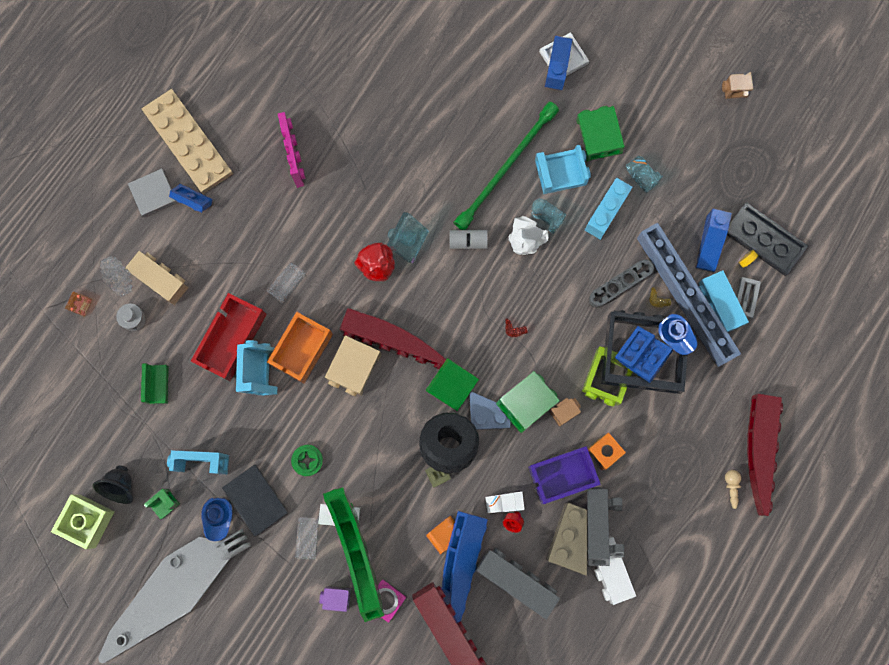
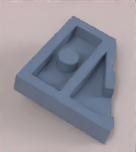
[469,392,510,430]

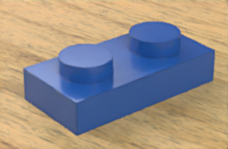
[169,184,212,213]

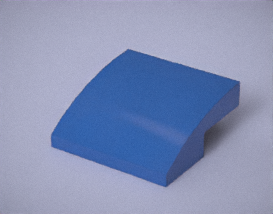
[615,326,673,383]

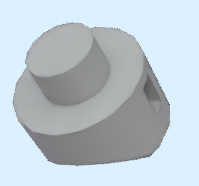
[116,303,145,331]

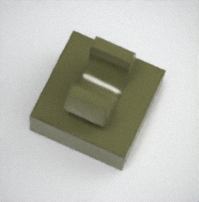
[425,467,451,488]

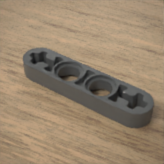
[589,260,654,308]

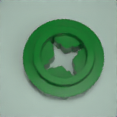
[291,445,323,476]

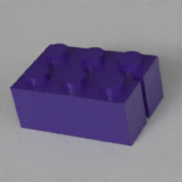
[528,446,601,504]

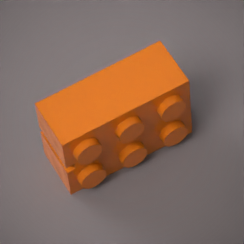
[267,312,333,384]

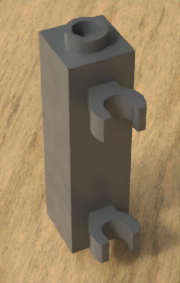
[587,487,624,566]

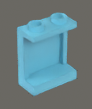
[535,145,591,194]
[236,340,278,396]
[167,450,229,475]

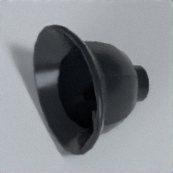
[92,465,133,504]

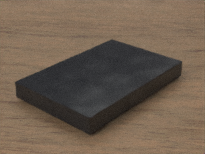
[222,464,289,537]

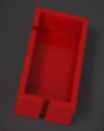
[191,293,267,381]

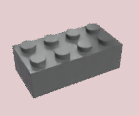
[476,548,560,620]

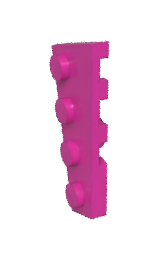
[278,112,306,188]

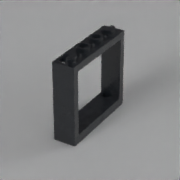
[601,310,690,394]

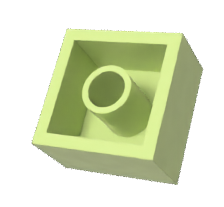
[51,494,115,549]

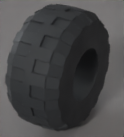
[419,412,479,473]

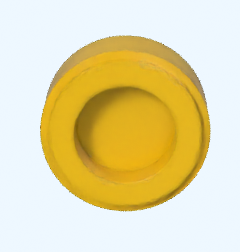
[738,250,758,267]

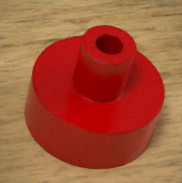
[503,511,524,533]

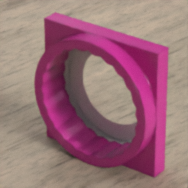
[378,579,407,623]

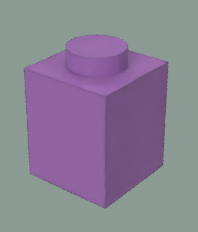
[320,586,351,612]

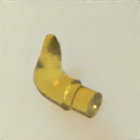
[649,287,671,307]

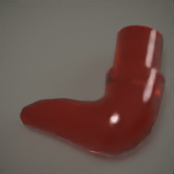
[505,318,528,337]

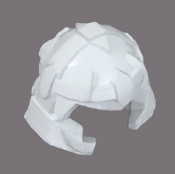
[509,216,548,255]

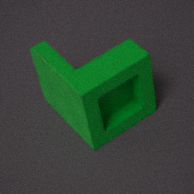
[144,489,180,519]

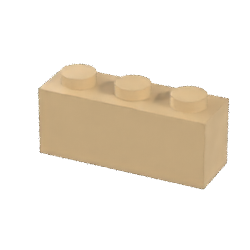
[125,251,188,305]

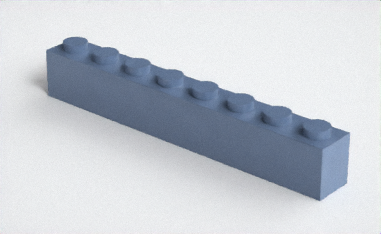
[637,223,741,367]

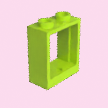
[582,346,633,407]

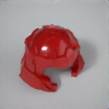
[354,243,395,282]

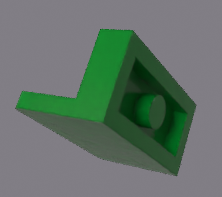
[141,363,169,405]

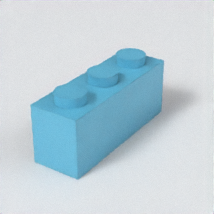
[585,178,632,240]
[698,271,749,332]

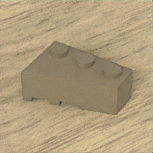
[546,503,587,576]

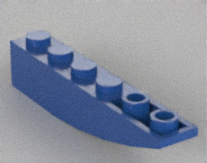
[442,511,488,622]

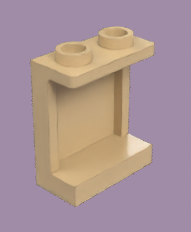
[325,336,381,397]

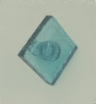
[387,212,429,264]

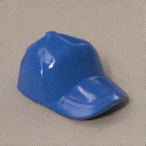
[659,314,698,355]
[201,498,232,541]

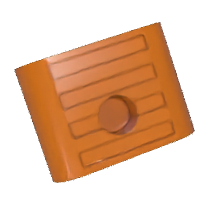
[426,515,455,555]

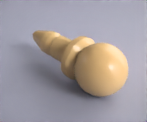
[725,470,741,509]

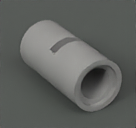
[450,230,487,249]

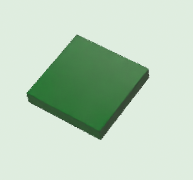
[426,358,479,411]

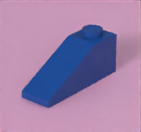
[545,36,573,90]
[696,209,732,272]

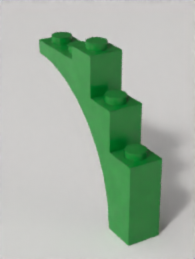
[323,487,385,622]

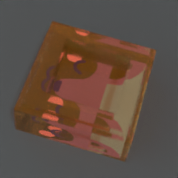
[65,292,92,316]

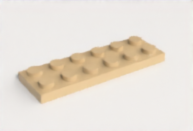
[142,89,233,194]

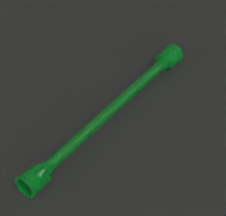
[453,102,559,230]

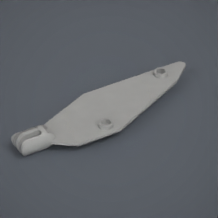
[98,529,251,663]

